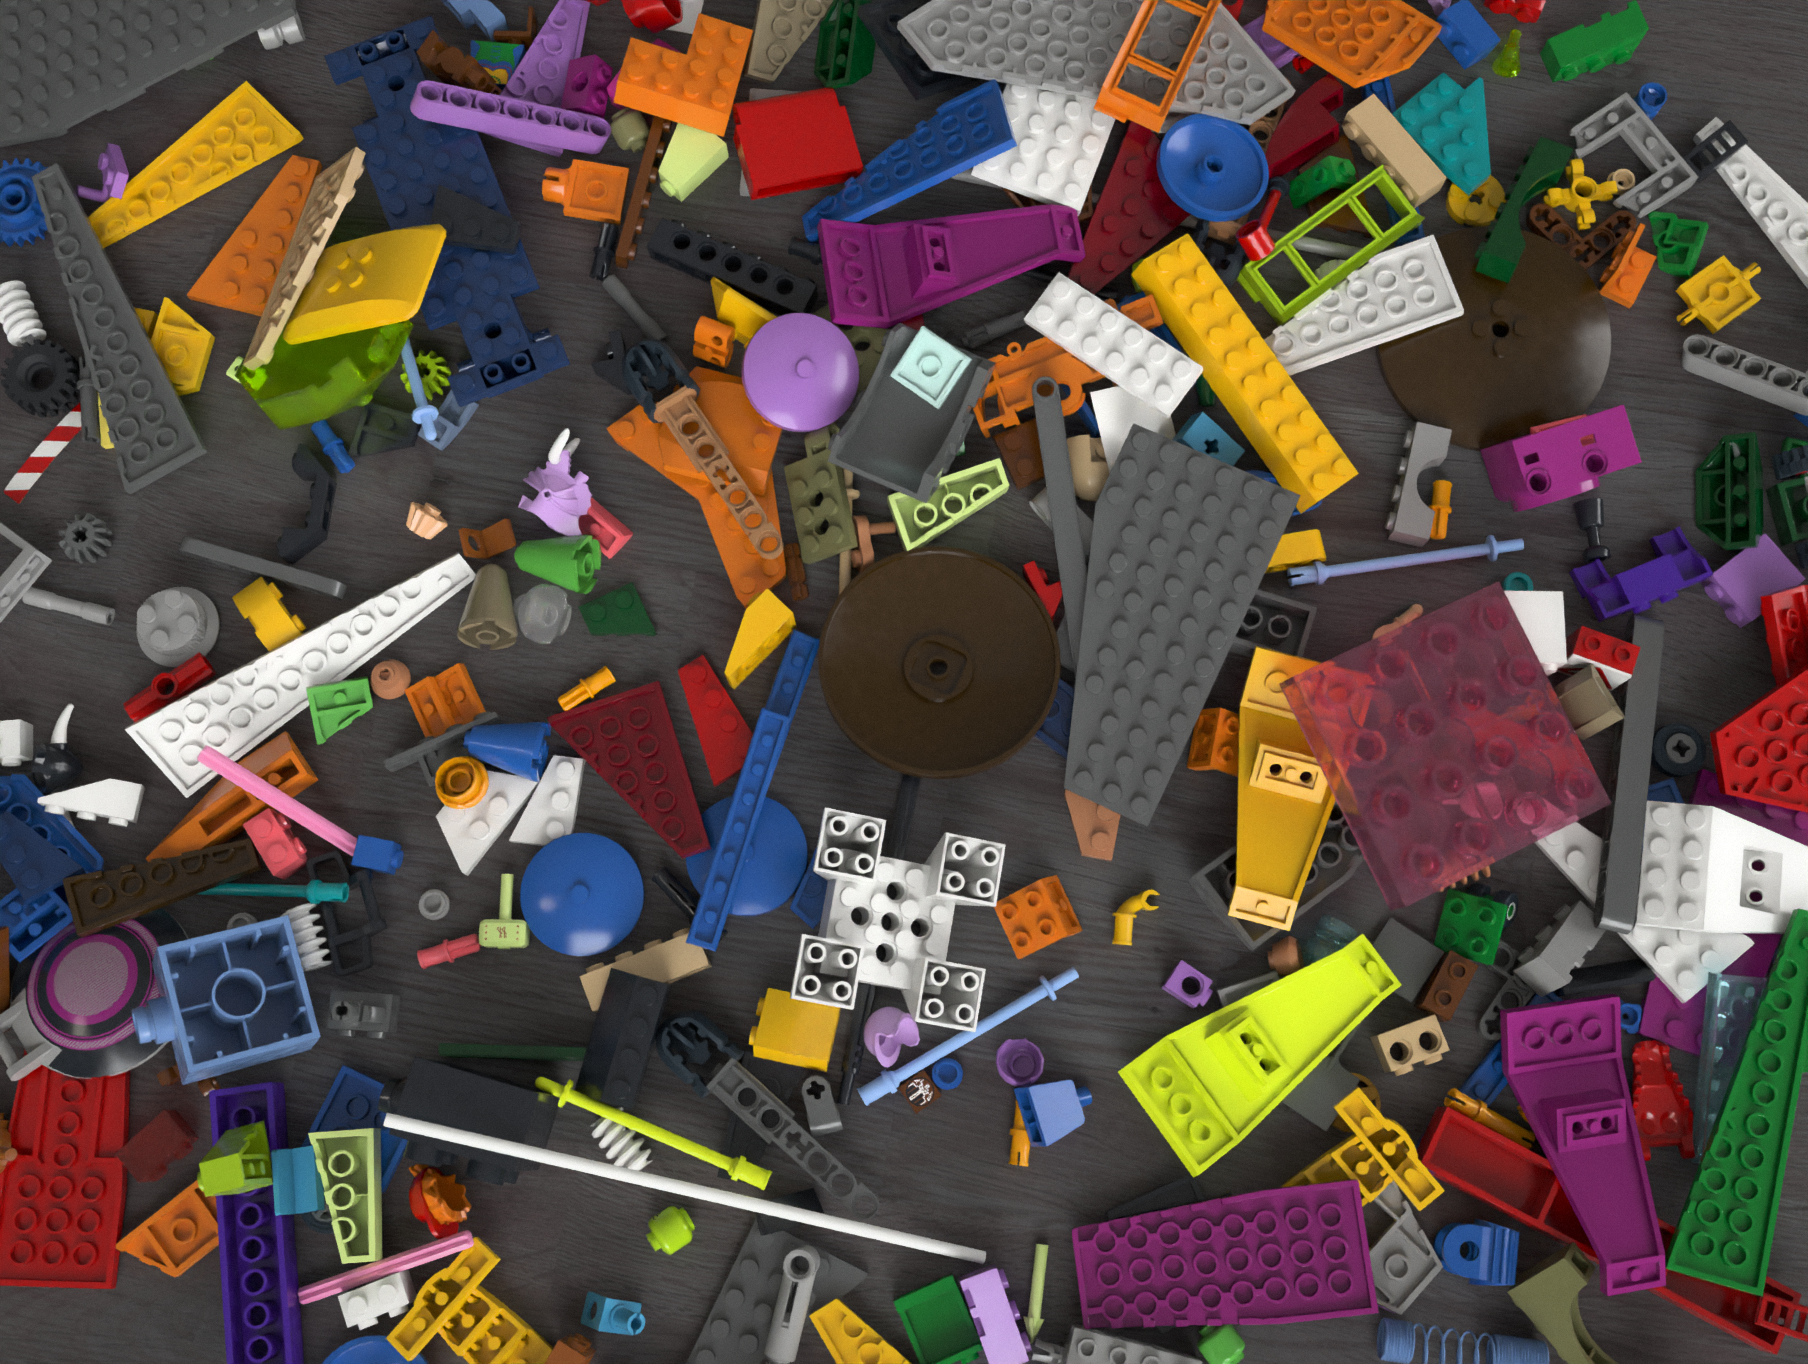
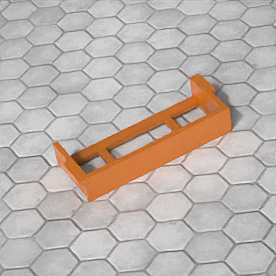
[1094,0,1222,133]

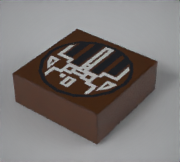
[899,1070,942,1114]

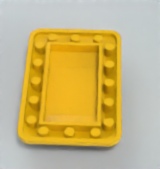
[283,224,446,345]

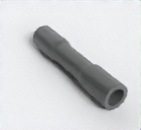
[602,274,669,343]

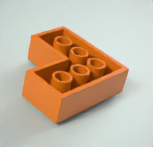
[613,13,753,137]

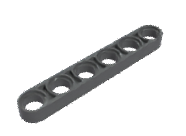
[178,537,347,601]

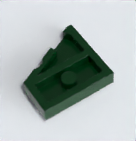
[578,582,657,636]

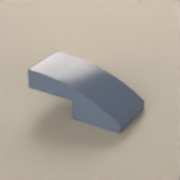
[417,389,479,451]

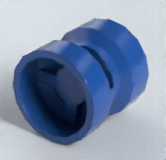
[1633,82,1667,120]

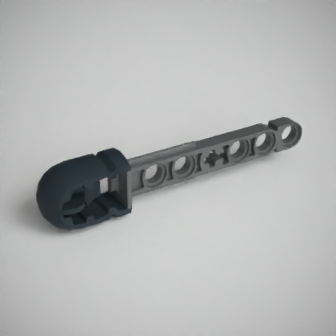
[655,1010,879,1220]

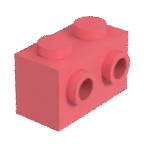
[243,808,308,880]

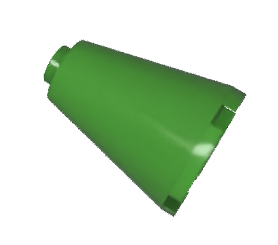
[514,534,601,594]

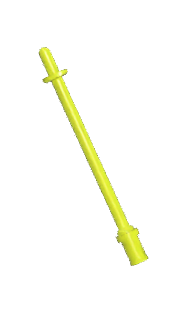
[535,1077,772,1191]

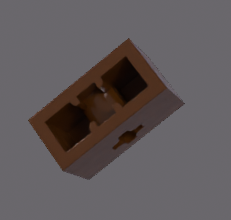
[1413,950,1479,1022]

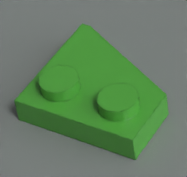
[306,676,373,745]

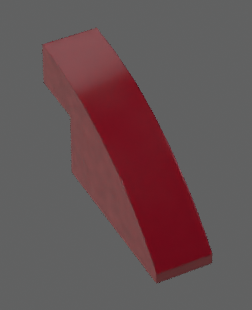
[1265,73,1343,182]

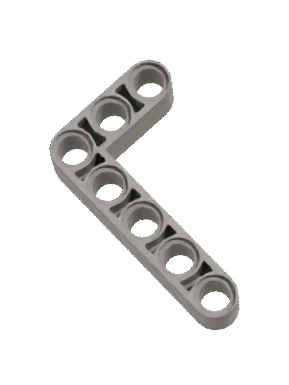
[1681,334,1808,416]

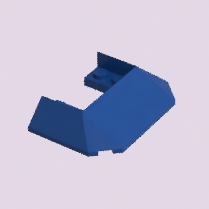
[0,774,104,963]

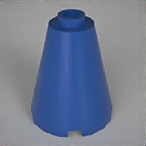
[463,722,551,782]

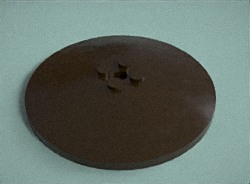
[1376,226,1611,451]
[818,546,1061,779]

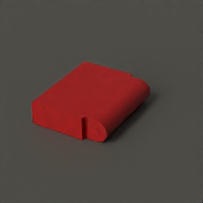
[732,87,863,200]

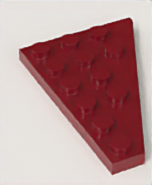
[547,681,711,859]

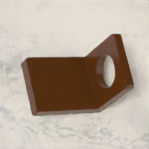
[493,7,538,51]

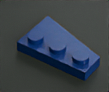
[790,847,828,930]

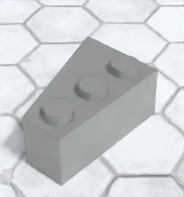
[1513,900,1606,997]

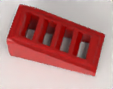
[1753,1292,1808,1342]

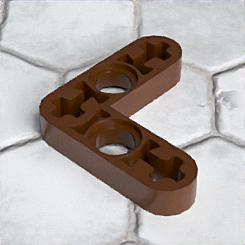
[1526,203,1637,271]

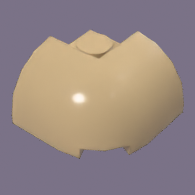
[1067,434,1110,501]

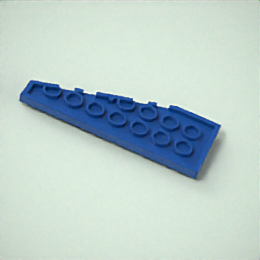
[802,79,1017,243]

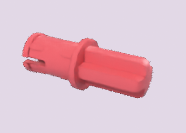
[417,934,481,970]

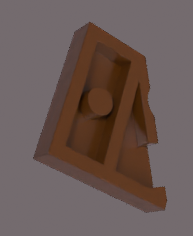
[993,418,1044,490]

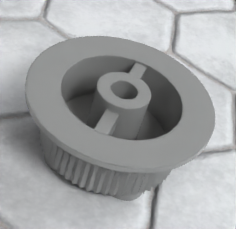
[136,587,220,668]

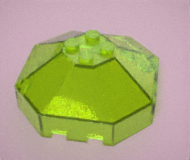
[235,316,414,430]

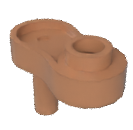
[851,515,896,573]

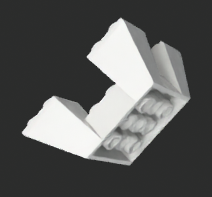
[790,807,1006,1032]

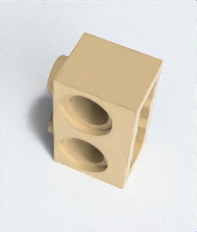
[1370,1014,1450,1076]

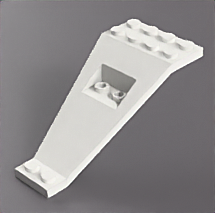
[1637,800,1808,934]

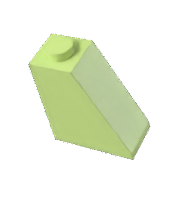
[658,123,729,202]

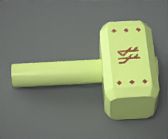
[479,874,530,949]

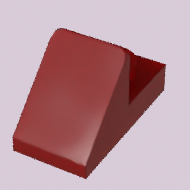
[1022,561,1063,622]

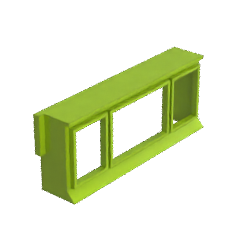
[1237,164,1425,326]

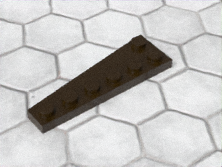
[62,838,262,938]

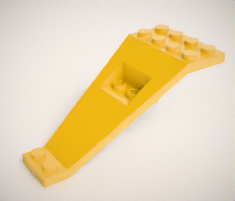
[1227,645,1376,931]

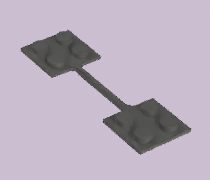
[1281,918,1444,1132]

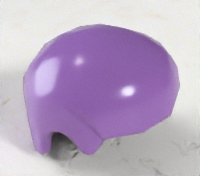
[996,1038,1044,1087]

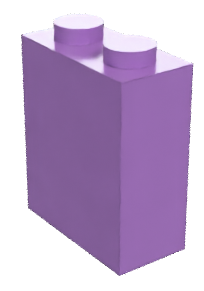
[1701,533,1806,628]

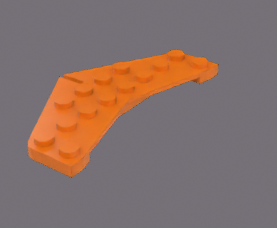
[606,401,787,609]

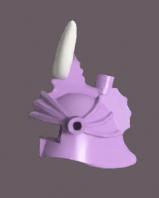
[518,428,592,537]

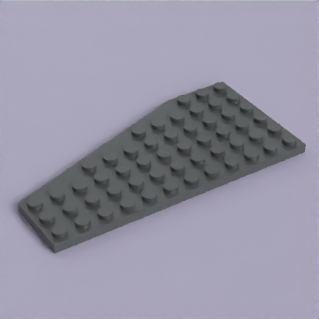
[0,0,296,148]
[1064,423,1301,827]

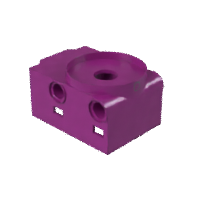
[1480,404,1642,512]

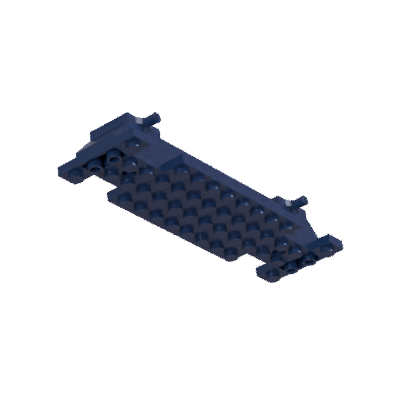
[324,16,570,407]

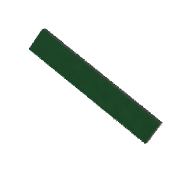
[438,1043,587,1062]

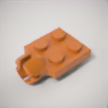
[542,159,630,225]

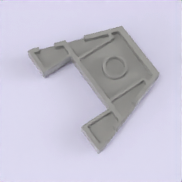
[1369,1181,1443,1315]

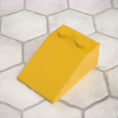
[724,588,797,690]

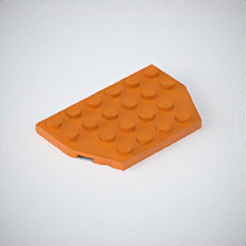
[1262,0,1442,89]

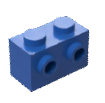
[1435,0,1501,70]

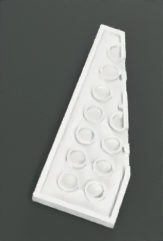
[1264,235,1464,376]

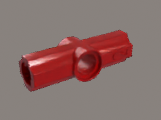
[123,652,216,722]

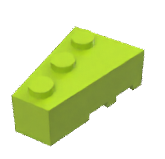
[197,1121,273,1197]

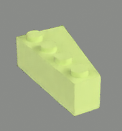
[887,458,1010,551]
[308,1128,383,1264]

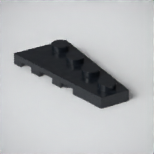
[717,1051,804,1184]

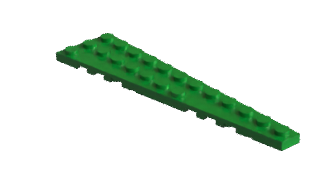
[1665,908,1808,1296]

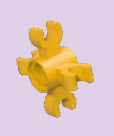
[1543,158,1618,230]

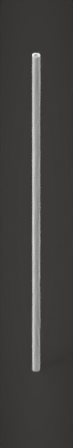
[383,1113,986,1264]

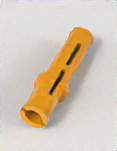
[1444,1088,1535,1150]

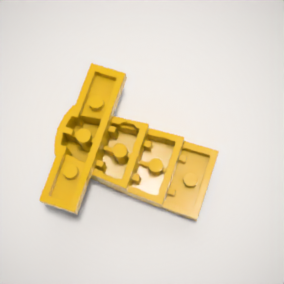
[1279,1087,1445,1211]
[386,1237,553,1364]

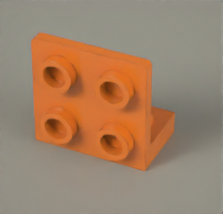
[1599,222,1656,308]
[1187,707,1239,777]
[994,875,1083,959]

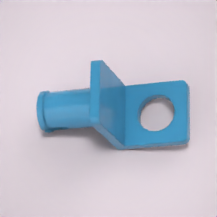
[581,1291,645,1336]

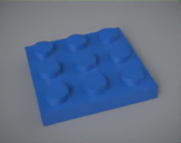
[301,1065,408,1193]

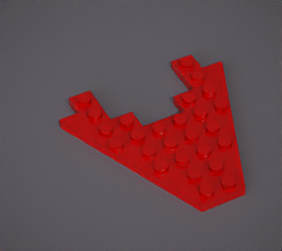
[1710,664,1808,813]

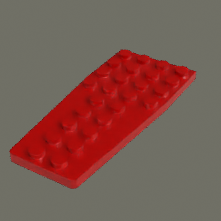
[0,1050,130,1289]

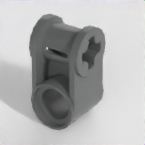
[802,1075,844,1138]

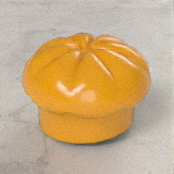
[435,756,489,809]

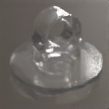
[513,584,572,644]

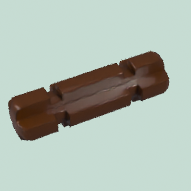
[783,543,809,601]

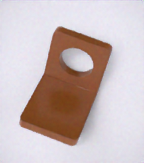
[458,518,516,560]

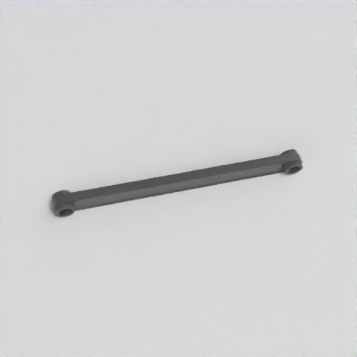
[1032,376,1087,682]

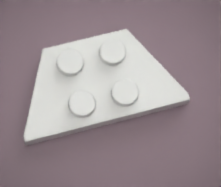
[436,771,539,876]

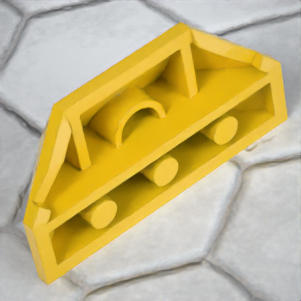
[710,276,777,349]

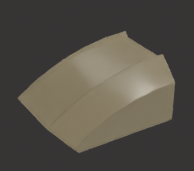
[1549,664,1625,740]

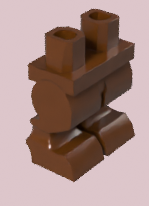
[416,30,502,95]

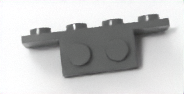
[383,711,503,787]

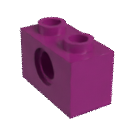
[561,54,613,118]

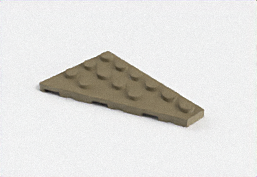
[744,0,834,84]

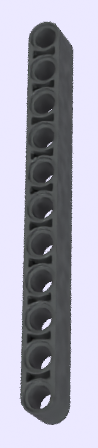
[1594,614,1665,935]

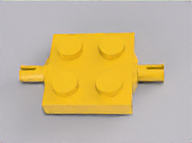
[1676,255,1761,334]

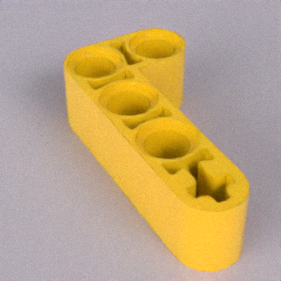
[1265,529,1326,574]

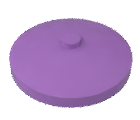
[741,313,859,432]

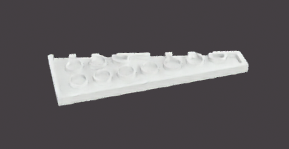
[1508,793,1755,1003]

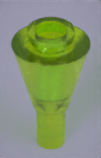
[1492,29,1522,78]

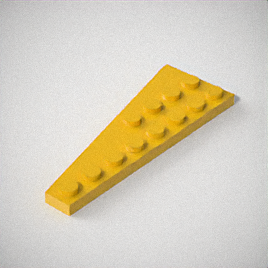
[88,81,304,248]

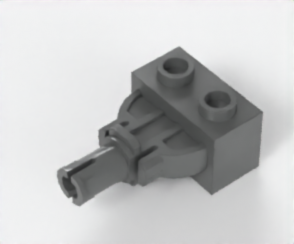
[326,990,401,1039]

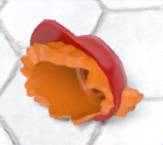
[408,1164,472,1240]

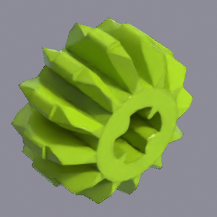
[400,350,451,400]

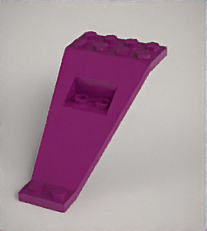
[817,204,1086,329]
[1500,993,1666,1296]

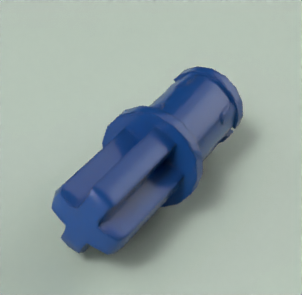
[311,420,355,473]

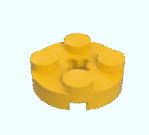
[1446,174,1506,227]

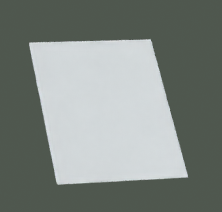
[1090,386,1176,473]

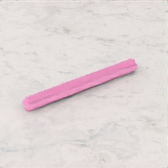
[197,746,357,856]
[297,1230,474,1305]

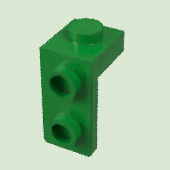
[1289,155,1357,209]

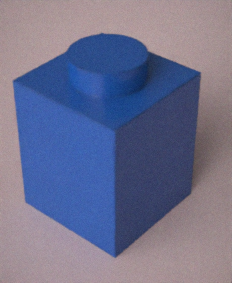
[351,835,404,875]

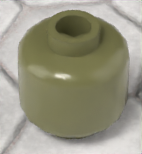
[610,107,650,153]

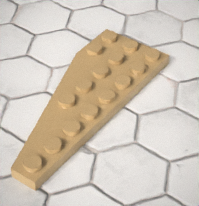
[243,147,366,370]

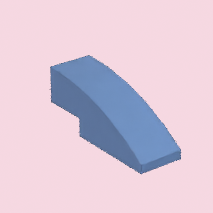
[441,0,509,42]

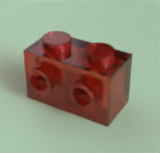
[115,1109,199,1183]

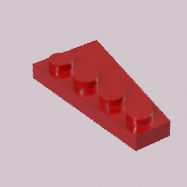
[678,655,753,787]

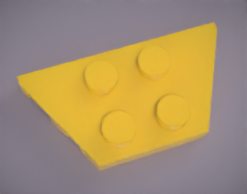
[151,297,215,396]

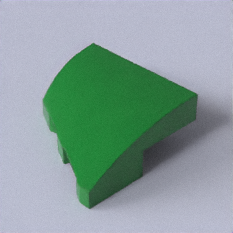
[1648,211,1709,279]

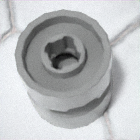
[257,10,305,50]

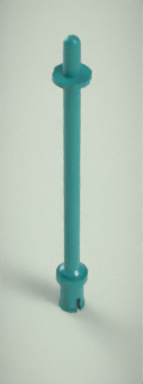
[198,879,349,904]

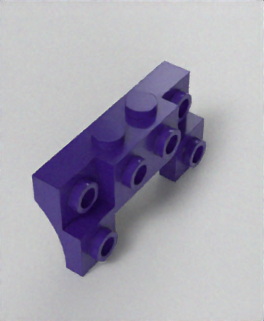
[1569,527,1714,622]

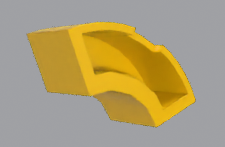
[232,576,307,651]

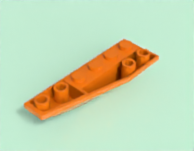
[146,731,318,862]

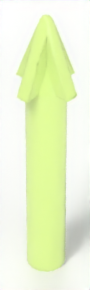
[1023,1244,1049,1344]

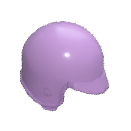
[863,1007,920,1068]

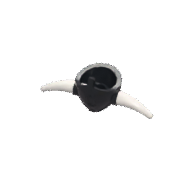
[32,704,83,828]

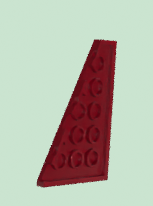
[1067,120,1191,295]

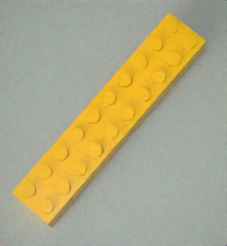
[1131,233,1359,514]

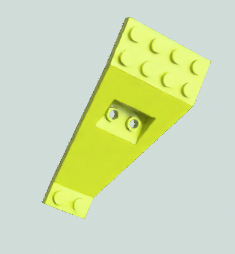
[1118,933,1402,1178]

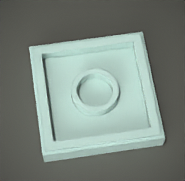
[890,326,972,409]

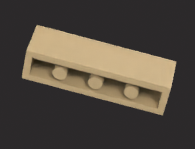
[1342,94,1447,209]
[579,928,712,1013]

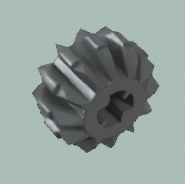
[58,513,113,564]

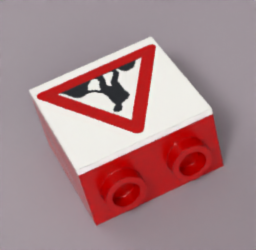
[1557,626,1641,691]

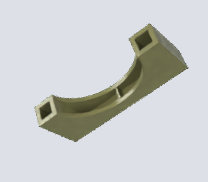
[1507,1242,1618,1364]

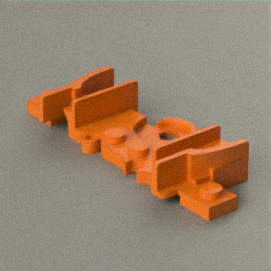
[973,294,1163,438]

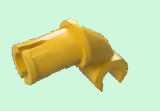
[1112,890,1160,945]

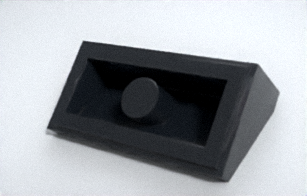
[755,1188,824,1236]

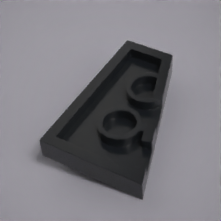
[430,185,521,254]

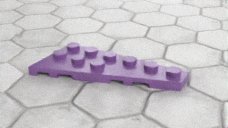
[478,0,590,158]

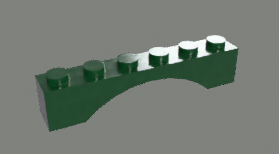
[1475,136,1573,283]

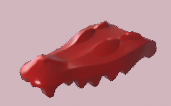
[1631,1040,1695,1161]

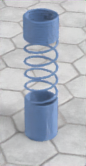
[1377,1317,1549,1364]

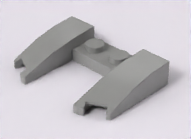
[1569,92,1699,218]

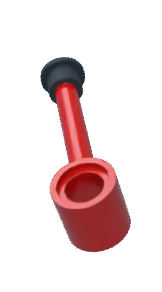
[1235,176,1290,261]

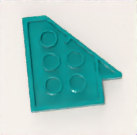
[1392,72,1491,196]

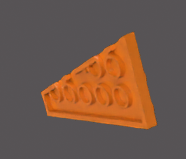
[187,155,323,316]

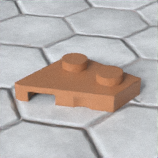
[1064,789,1120,862]

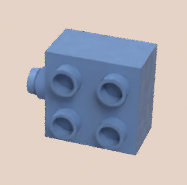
[132,915,321,1085]

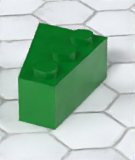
[1540,0,1649,83]

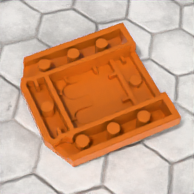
[658,366,783,496]

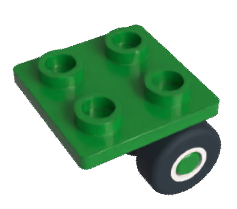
[1434,883,1518,965]

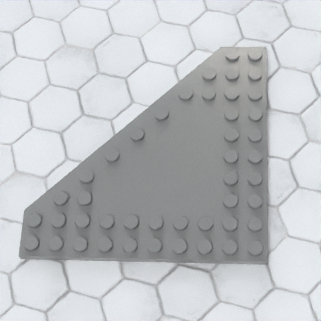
[897,0,1296,125]

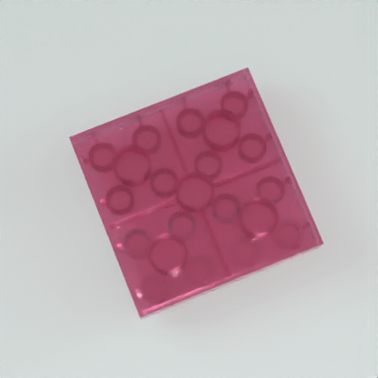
[1279,581,1611,910]

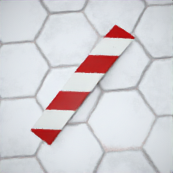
[3,403,81,504]

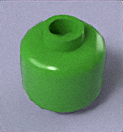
[1197,1324,1245,1364]

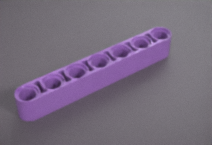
[410,80,611,154]

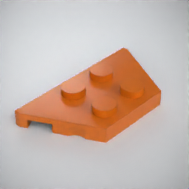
[116,1180,219,1277]

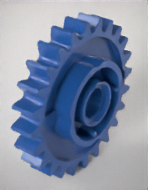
[0,158,48,247]

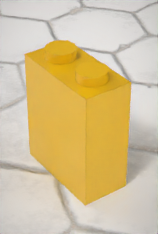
[749,988,841,1072]

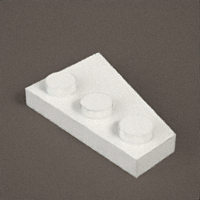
[509,755,585,846]

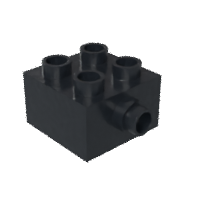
[378,1057,560,1186]

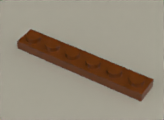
[615,115,673,269]

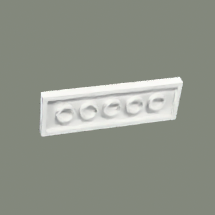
[1024,272,1204,418]

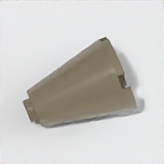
[457,564,518,650]

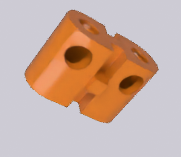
[693,315,735,368]

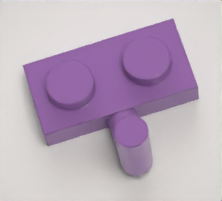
[75,143,129,203]

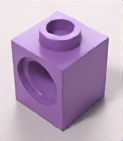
[1161,960,1213,1009]

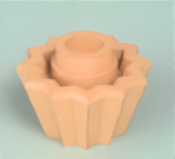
[406,502,448,540]

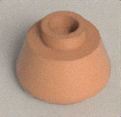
[370,659,411,699]
[1268,936,1304,976]

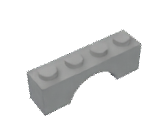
[1385,422,1452,548]

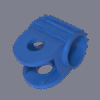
[1433,1218,1520,1286]

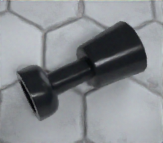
[1573,498,1611,563]

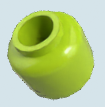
[646,1206,695,1255]

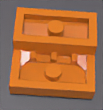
[404,663,486,738]

